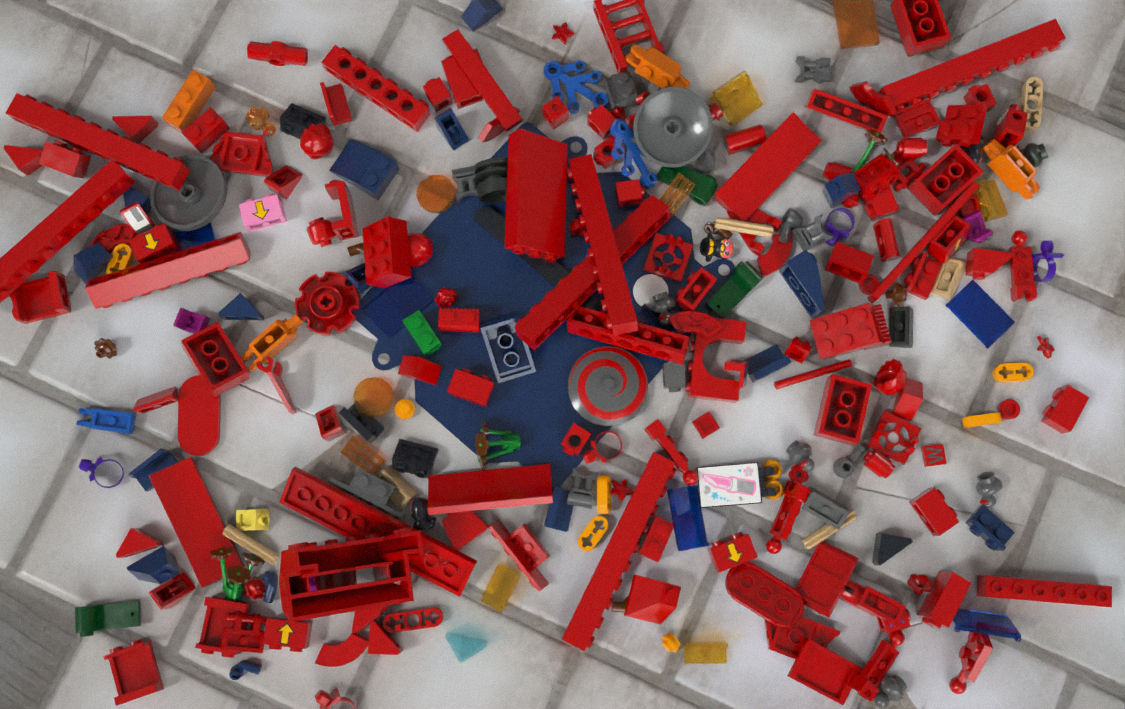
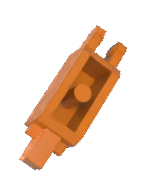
[625,45,690,89]
[983,139,1040,200]
[240,314,303,372]

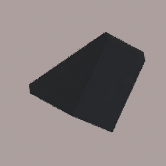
[872,533,913,566]

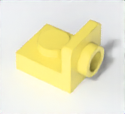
[236,509,270,531]

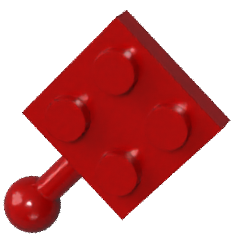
[949,623,993,694]

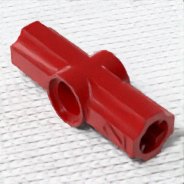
[247,41,308,66]

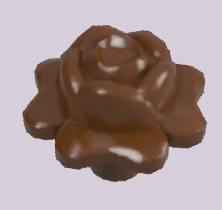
[886,282,907,306]
[94,338,117,359]

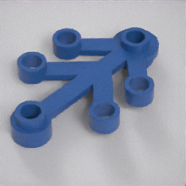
[544,60,608,114]
[610,119,657,189]

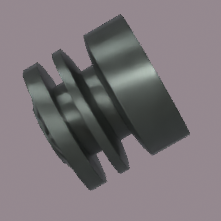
[474,157,508,203]

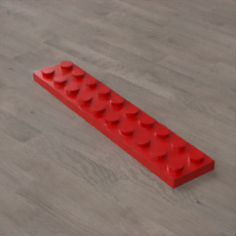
[279,466,477,597]

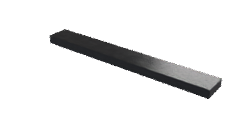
[473,204,602,311]

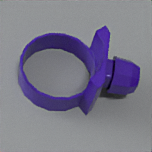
[823,208,855,247]
[1032,240,1064,282]
[78,455,124,488]

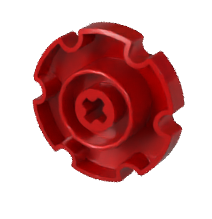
[295,272,360,336]

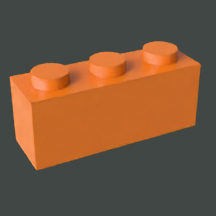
[162,69,216,133]

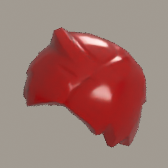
[300,123,334,159]
[408,233,433,268]
[872,359,907,396]

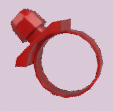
[582,431,622,464]
[315,688,356,709]

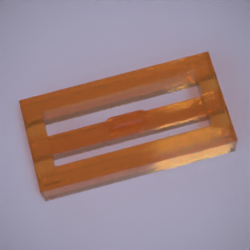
[660,173,696,217]
[340,436,386,476]

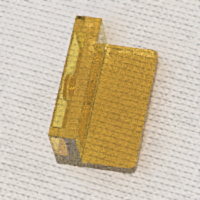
[974,179,1008,222]
[481,564,520,613]
[683,641,728,664]

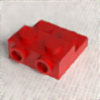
[936,104,988,147]

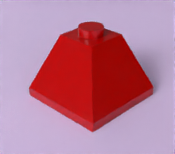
[624,574,681,625]

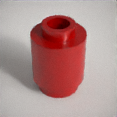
[896,138,928,158]
[823,161,854,181]
[863,449,895,479]

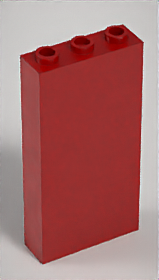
[504,128,567,262]

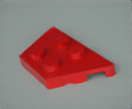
[209,132,274,177]
[764,617,841,659]

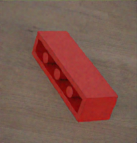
[804,88,888,133]

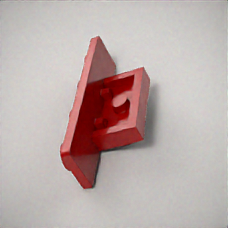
[488,519,551,592]

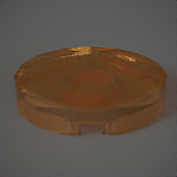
[416,175,456,213]
[353,377,394,417]

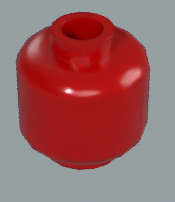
[306,217,336,248]

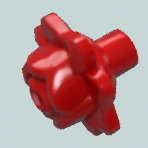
[434,288,458,307]
[244,576,266,600]

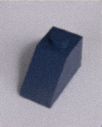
[823,172,861,208]
[127,546,180,584]

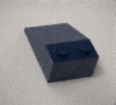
[329,139,399,201]
[779,249,825,319]
[480,311,536,383]

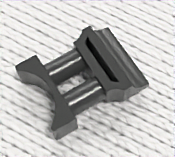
[795,56,831,84]
[452,166,478,203]
[791,214,834,251]
[567,468,598,509]

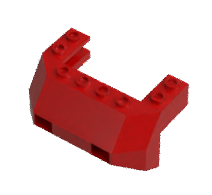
[279,527,424,622]

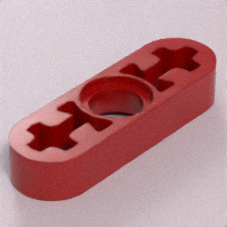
[383,607,444,633]

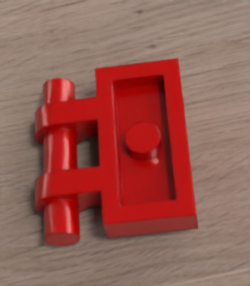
[892,150,926,192]
[219,611,269,653]

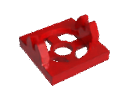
[643,233,693,283]
[866,410,921,465]

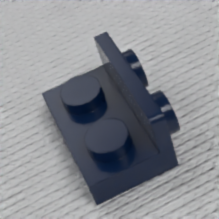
[965,505,1015,551]

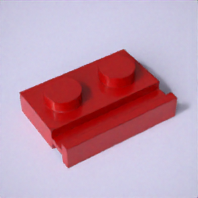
[893,98,940,138]

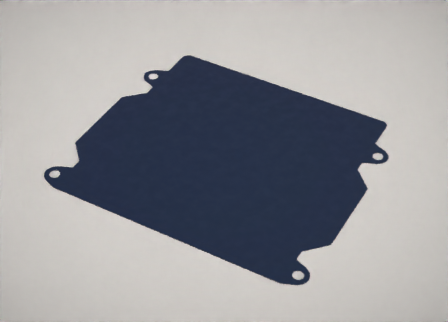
[353,122,735,488]

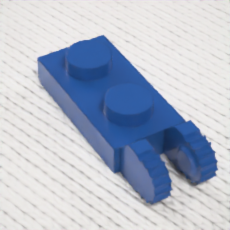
[76,408,136,434]

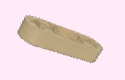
[1021,77,1043,133]

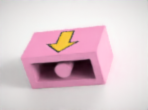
[239,194,287,232]

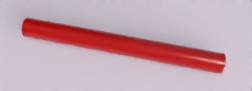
[774,359,852,390]

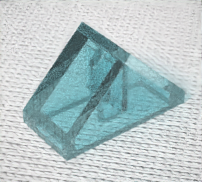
[445,632,488,663]

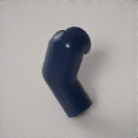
[262,571,278,603]
[229,660,262,680]

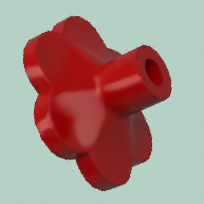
[907,574,934,595]

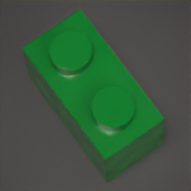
[402,310,443,358]

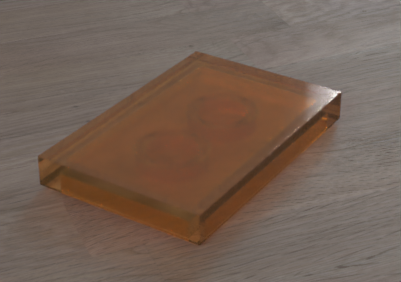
[832,0,880,49]

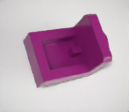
[961,210,993,243]
[173,308,211,334]

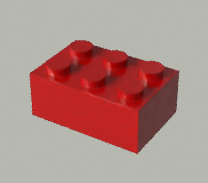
[890,0,951,57]
[907,144,984,216]
[362,216,411,289]
[809,303,884,360]
[181,322,250,398]
[813,374,872,446]

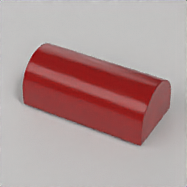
[723,124,766,155]
[873,218,900,262]

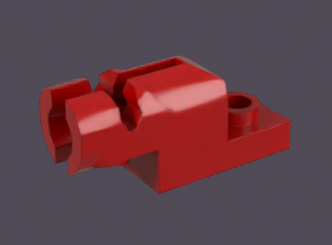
[839,580,906,626]

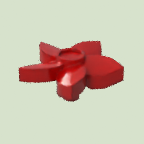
[552,22,574,44]
[1037,336,1055,359]
[610,479,633,501]

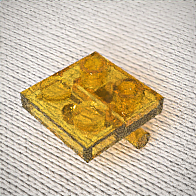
[710,71,763,126]

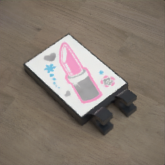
[697,462,776,508]

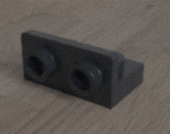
[280,103,326,139]
[339,401,385,443]
[392,438,438,478]

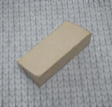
[931,258,966,301]
[377,465,418,511]

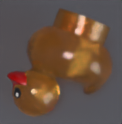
[245,106,276,136]

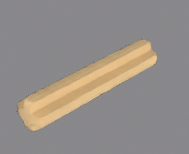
[715,217,773,237]
[802,510,857,549]
[222,524,280,565]

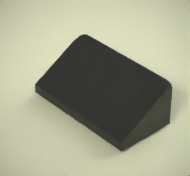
[889,307,913,348]

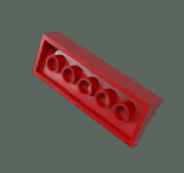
[715,111,822,222]
[149,457,245,588]
[427,464,553,515]

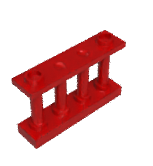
[593,0,665,74]

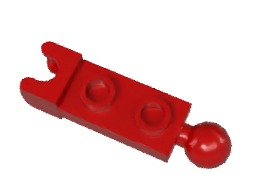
[1009,230,1037,302]
[644,419,699,485]
[766,481,811,554]
[850,630,905,702]

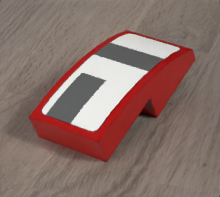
[120,201,156,235]

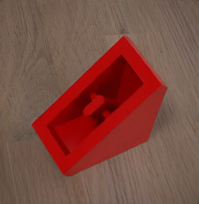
[112,116,158,145]
[4,145,43,176]
[264,165,302,200]
[398,355,442,386]
[892,378,923,421]
[315,405,347,442]
[116,528,164,558]
[149,572,196,610]
[368,619,403,655]

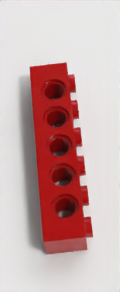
[321,45,431,132]
[567,306,690,365]
[977,575,1112,607]

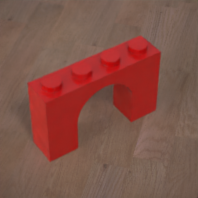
[685,318,746,403]

